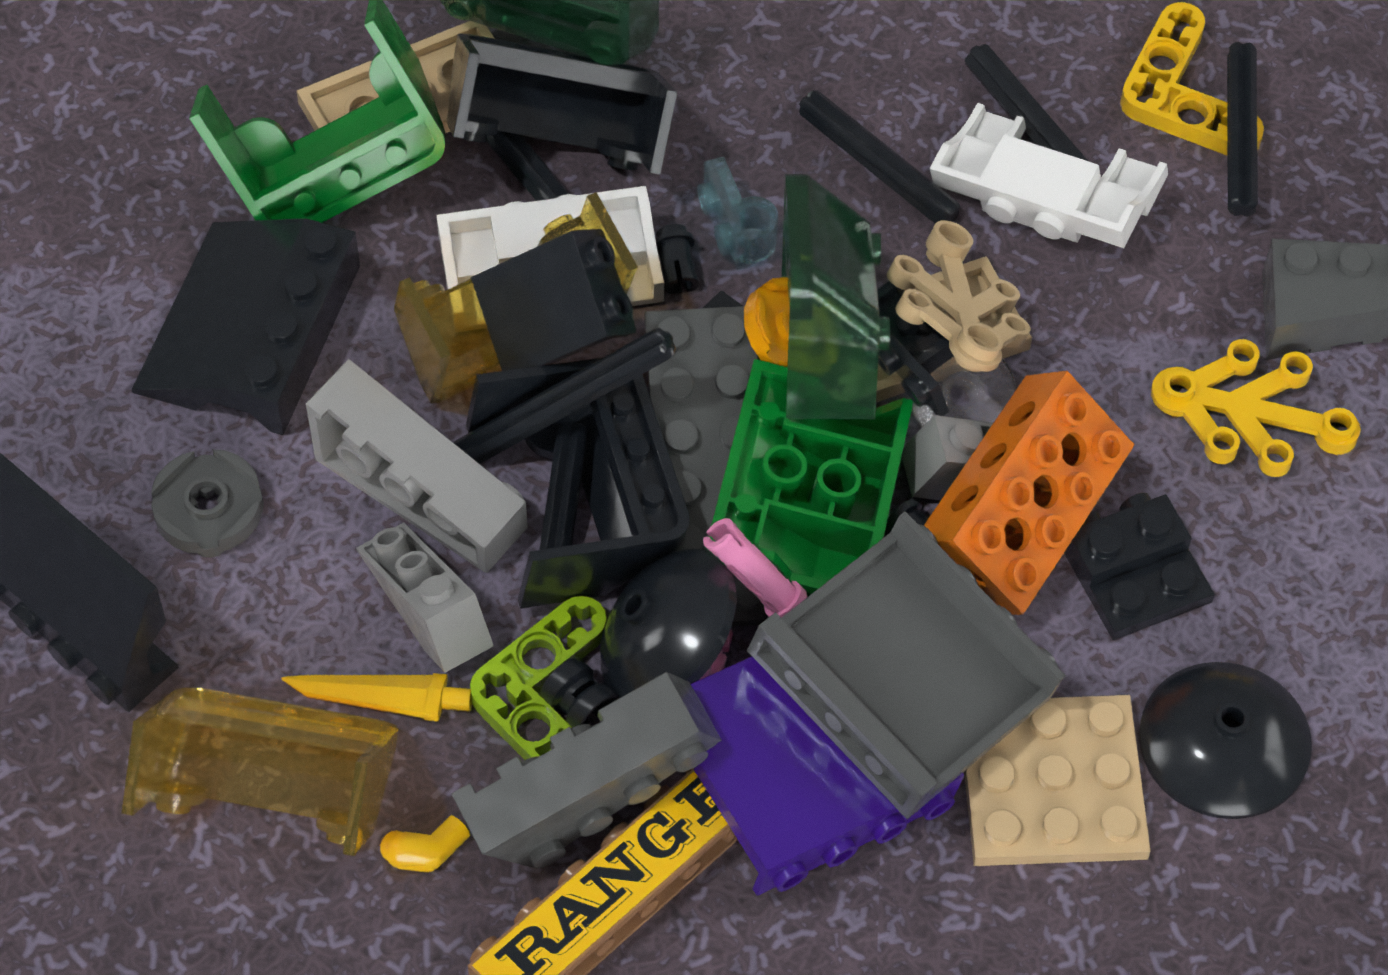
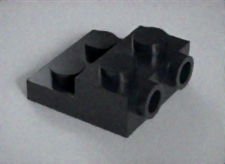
[1064,493,1215,640]

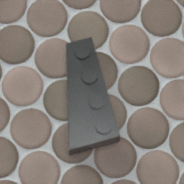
[451,672,722,868]

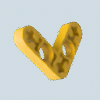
[1120,2,1264,156]

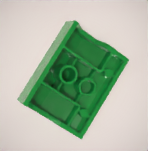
[705,359,913,597]

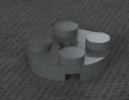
[151,449,264,558]

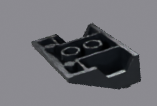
[131,218,360,435]
[0,453,179,713]

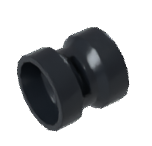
[540,657,619,727]

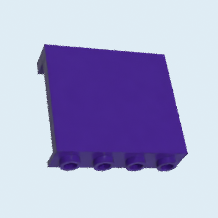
[691,657,964,896]

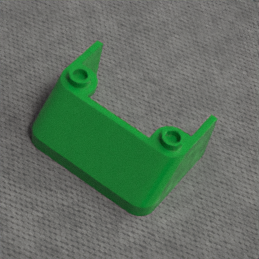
[189,0,446,223]

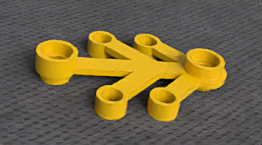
[1151,339,1361,477]

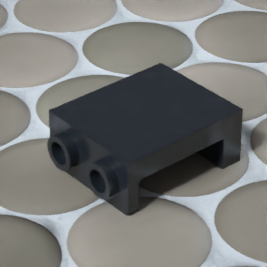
[471,229,636,371]

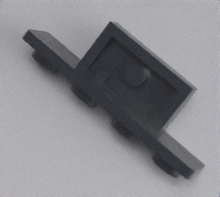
[810,258,954,416]

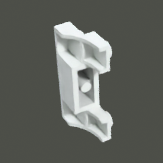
[930,103,1168,248]

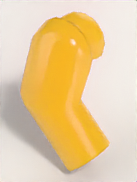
[380,815,471,872]

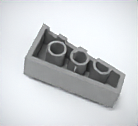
[306,359,528,574]

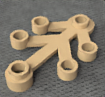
[887,220,1031,372]

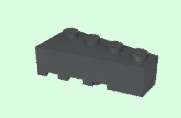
[1262,238,1388,360]

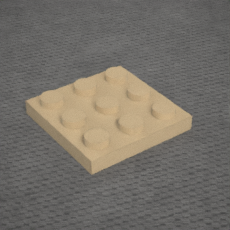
[964,695,1151,866]

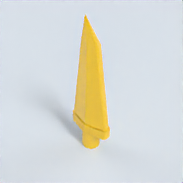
[281,673,472,722]

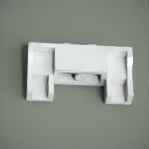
[436,186,664,332]

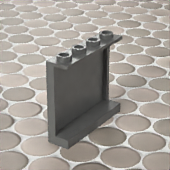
[747,512,1066,819]

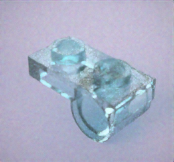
[697,156,778,271]

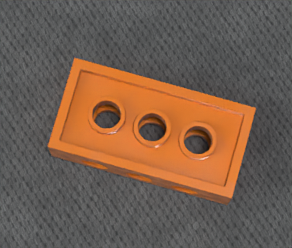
[924,371,1135,615]

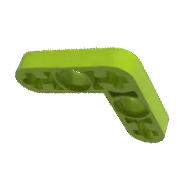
[470,596,607,760]

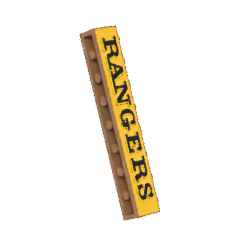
[468,769,738,975]

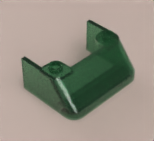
[440,0,659,65]
[781,174,890,419]

